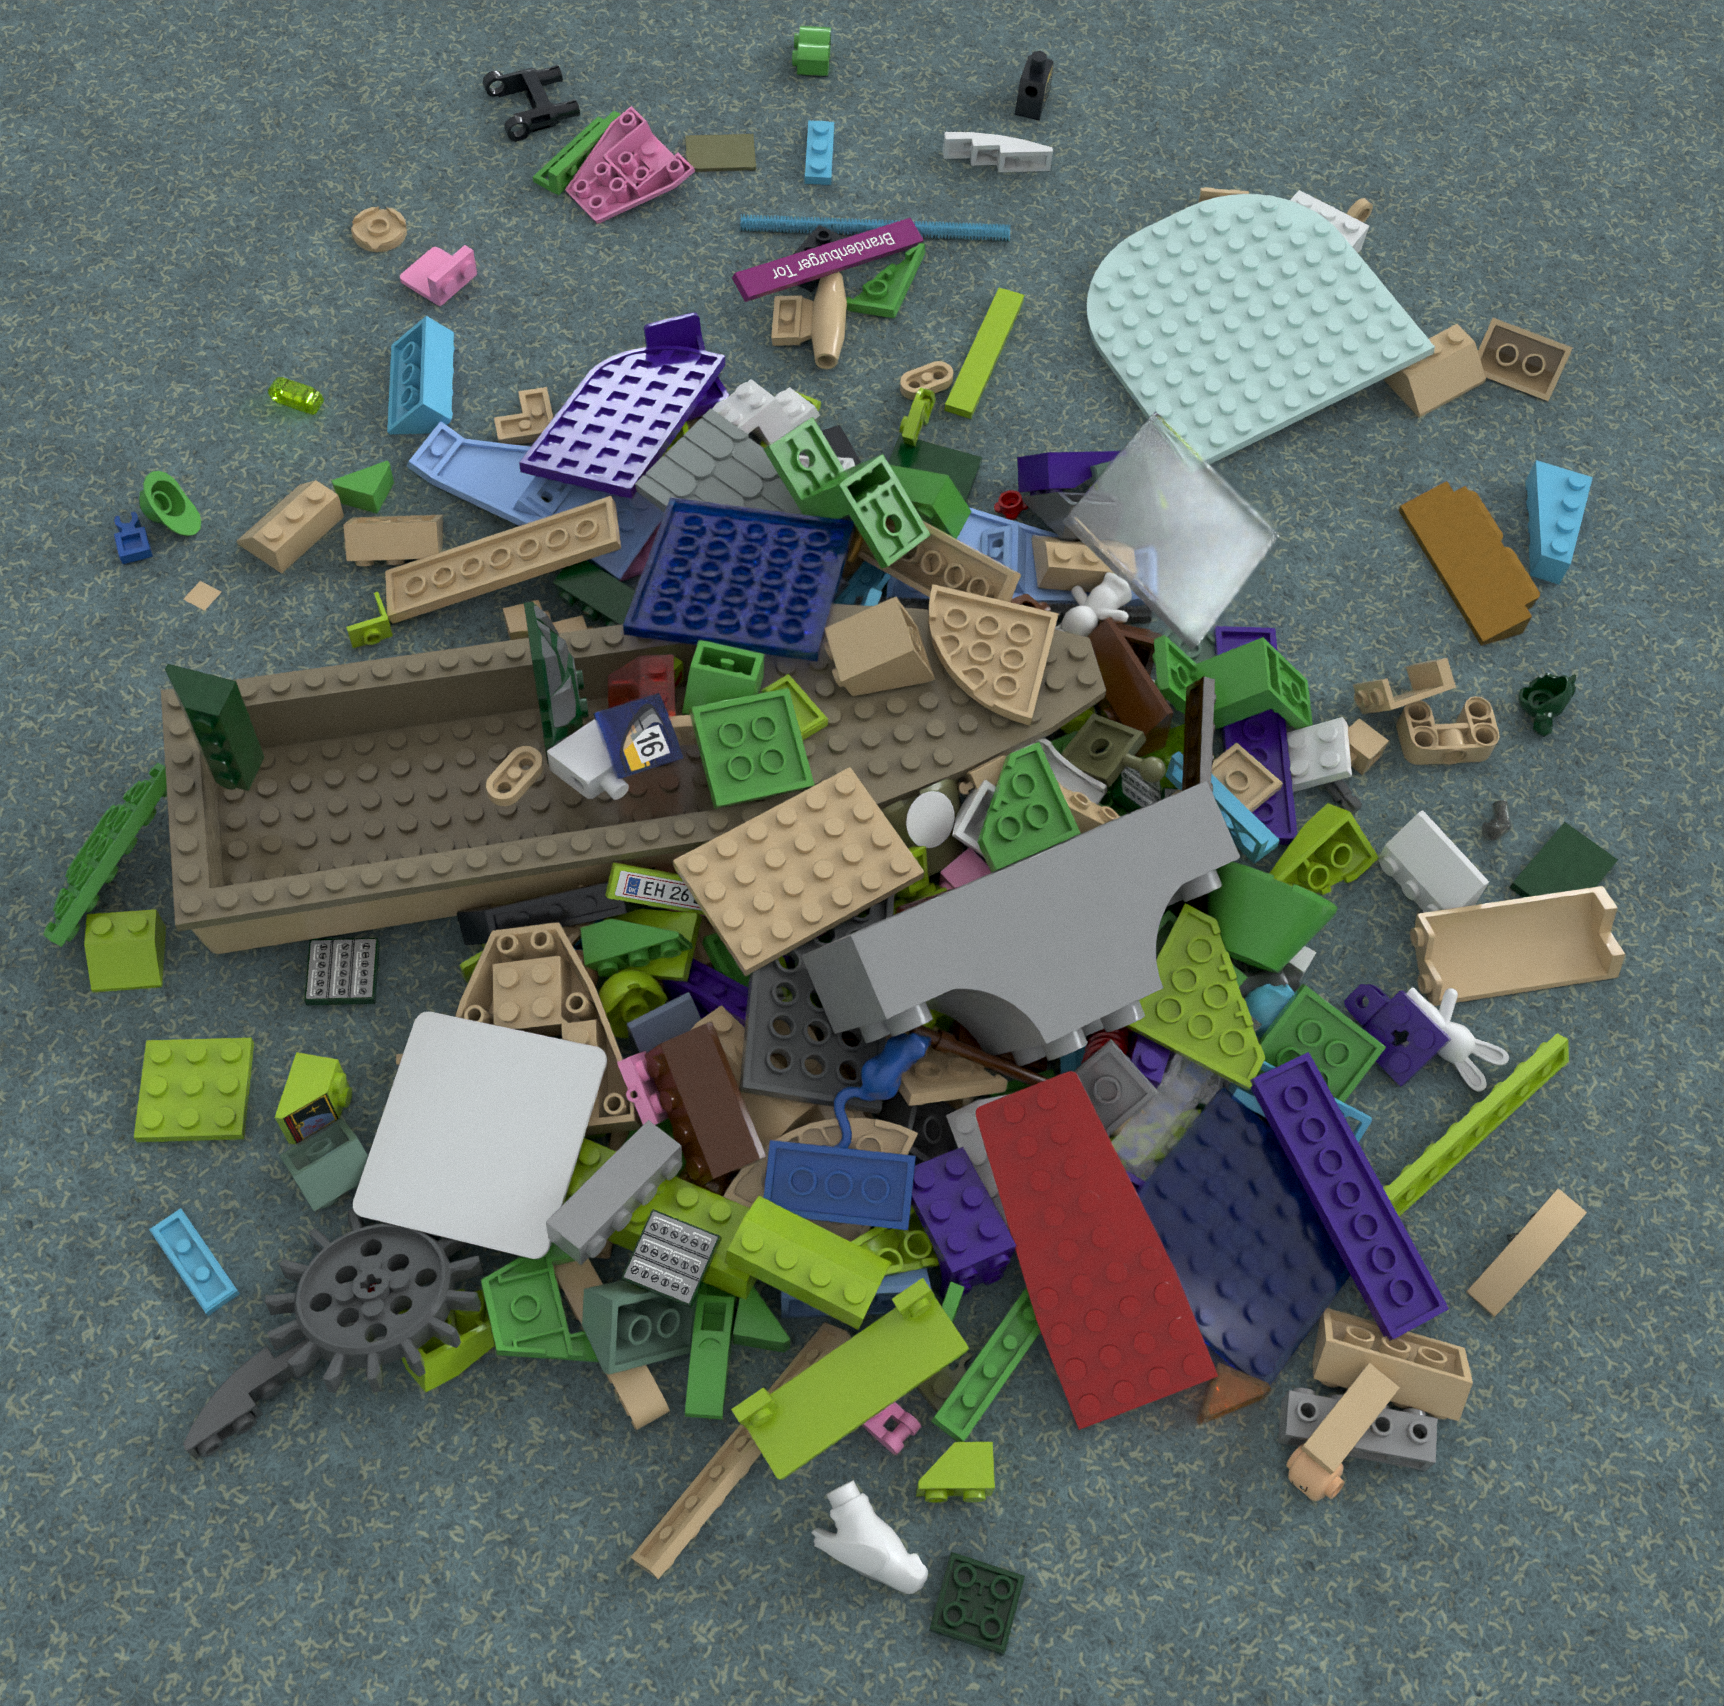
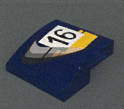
[593,693,683,779]

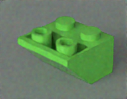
[682,640,764,715]

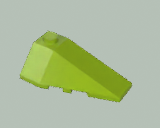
[1269,803,1379,895]
[851,1205,939,1276]
[398,1289,494,1393]

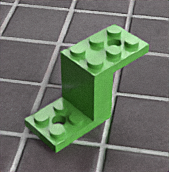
[763,417,931,569]
[1153,635,1313,730]

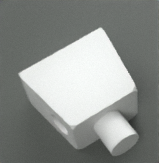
[547,716,629,800]

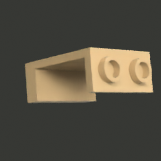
[1353,658,1456,714]

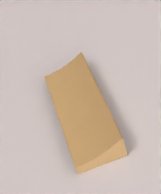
[858,517,1021,602]

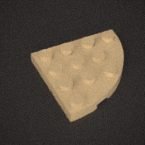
[928,584,1058,726]
[723,1117,918,1242]

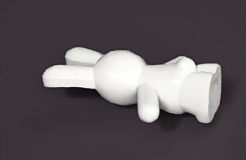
[1055,572,1132,637]
[1401,987,1509,1092]

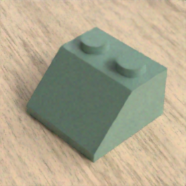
[279,1118,368,1211]

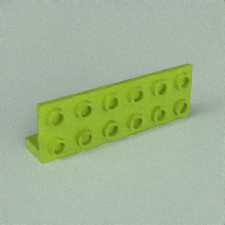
[731,1278,969,1480]

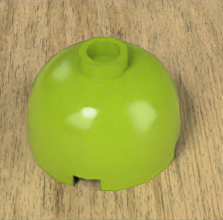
[598,969,667,1038]

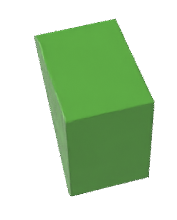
[331,460,394,514]
[733,1286,790,1353]

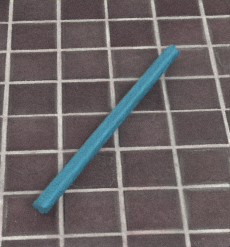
[740,214,1010,241]

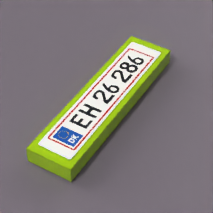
[605,862,705,915]

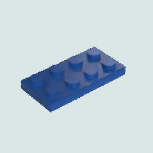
[763,1140,916,1230]

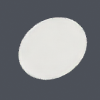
[906,791,955,848]

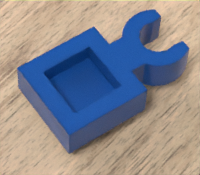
[114,512,153,564]

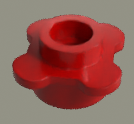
[994,490,1028,520]

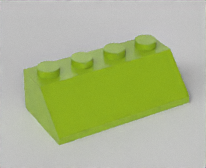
[725,1196,891,1330]

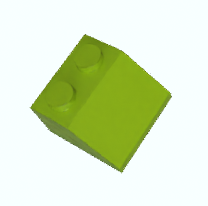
[84,909,166,992]

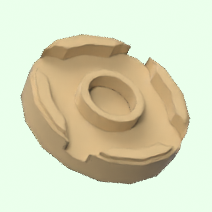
[351,207,407,252]

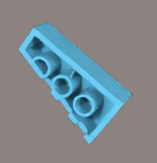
[1525,460,1593,584]

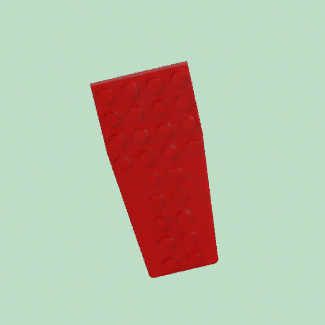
[975,1071,1218,1430]

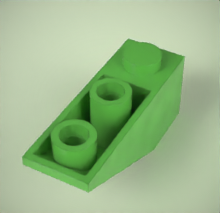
[580,918,693,977]

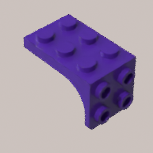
[643,312,730,421]
[911,1147,1017,1299]

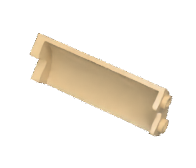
[1410,886,1625,1006]

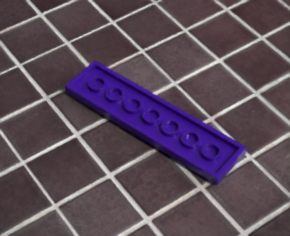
[1213,626,1297,845]
[1250,1052,1449,1341]

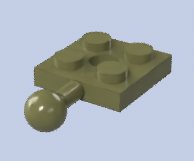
[1061,713,1165,787]

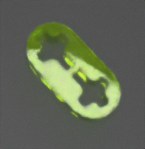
[268,377,324,415]

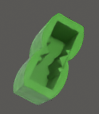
[792,26,831,76]

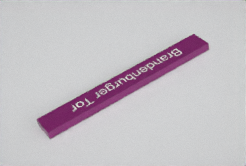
[732,218,924,302]

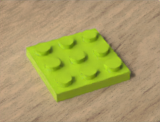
[134,1037,254,1142]

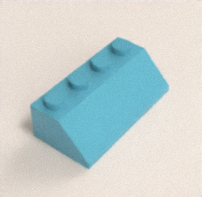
[387,316,455,435]

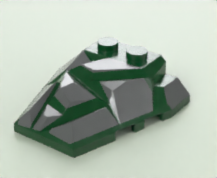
[524,602,589,765]

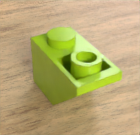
[916,1442,995,1503]

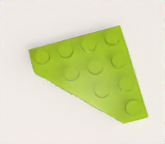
[1125,903,1265,1091]

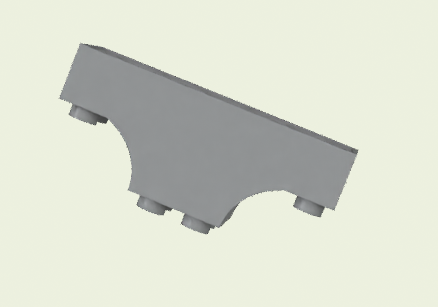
[801,781,1241,1066]

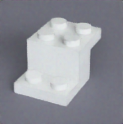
[712,379,820,446]

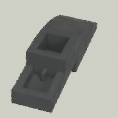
[183,1339,322,1459]

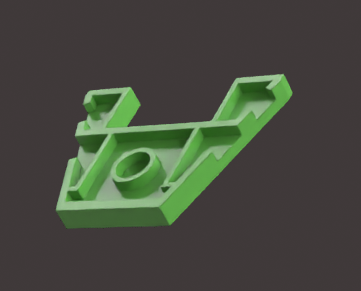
[481,1242,599,1362]

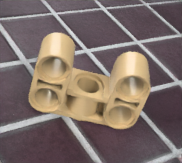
[1396,696,1500,765]

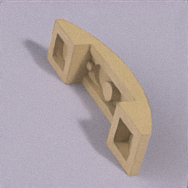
[1466,1188,1587,1317]

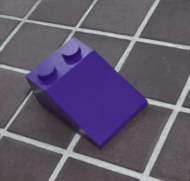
[1017,451,1123,496]

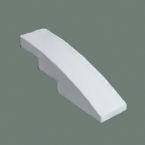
[943,132,1053,172]

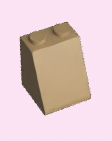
[824,597,935,696]

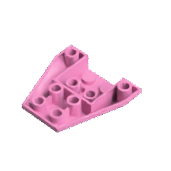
[565,106,695,224]

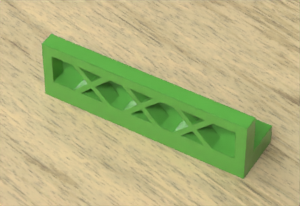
[533,111,621,196]

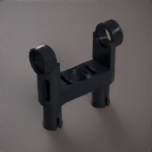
[482,65,580,142]

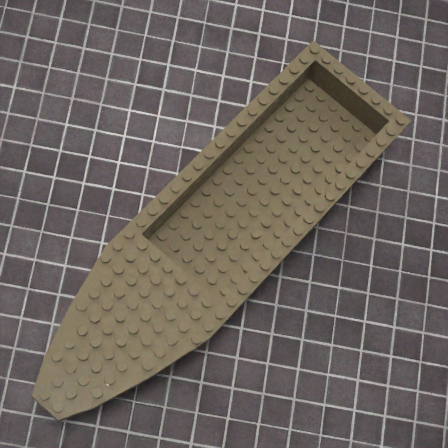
[161,600,1106,954]

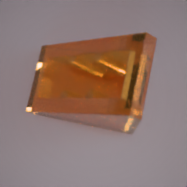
[1196,1363,1272,1426]

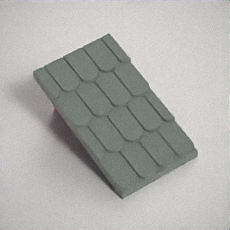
[635,408,856,602]

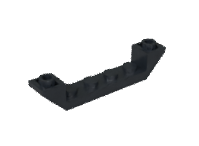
[457,867,655,945]

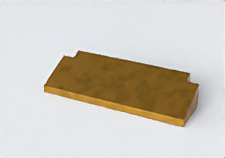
[1398,481,1540,646]

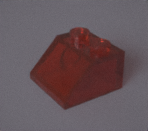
[608,655,676,735]

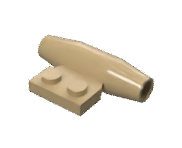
[771,272,847,369]

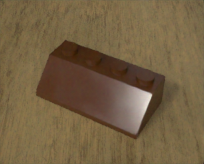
[1087,617,1174,758]
[644,1022,766,1187]

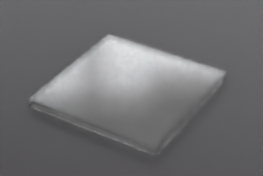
[1062,411,1279,649]

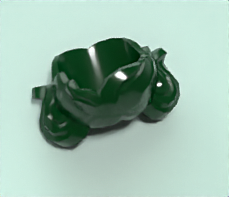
[1518,673,1576,737]

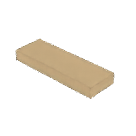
[1301,1363,1400,1475]

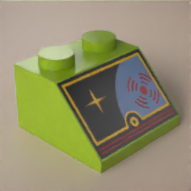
[274,1052,352,1144]

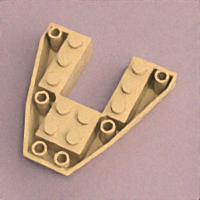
[455,922,643,1136]

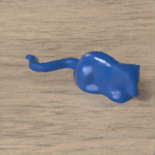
[822,1033,931,1148]

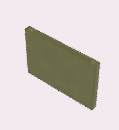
[685,134,756,172]

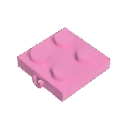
[617,1051,669,1125]

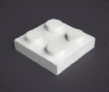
[1287,717,1352,792]

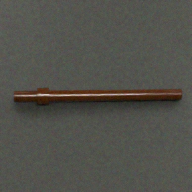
[909,1025,1049,1086]

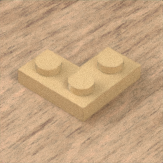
[494,387,553,445]

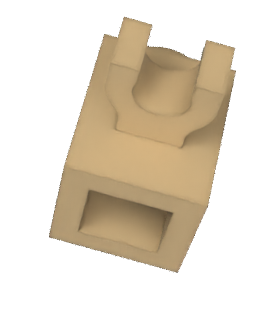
[1348,718,1389,775]

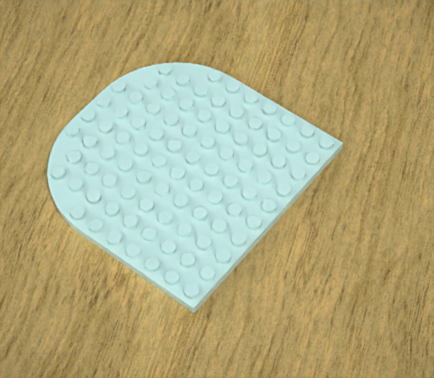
[1087,194,1435,475]

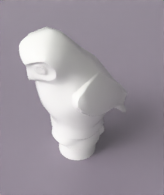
[811,1480,928,1594]

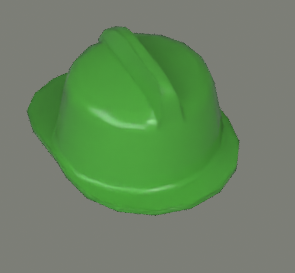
[139,471,201,536]

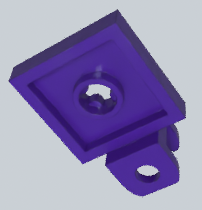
[1344,984,1452,1087]

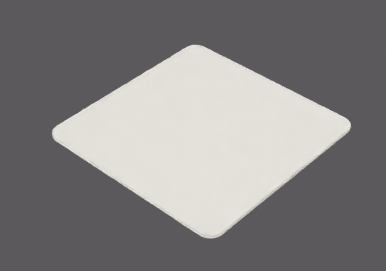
[353,1012,607,1259]

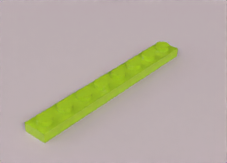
[1383,1033,1569,1217]

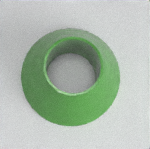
[1207,862,1338,973]

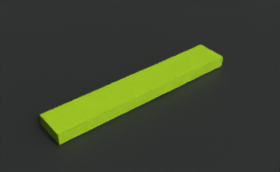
[944,287,1025,419]

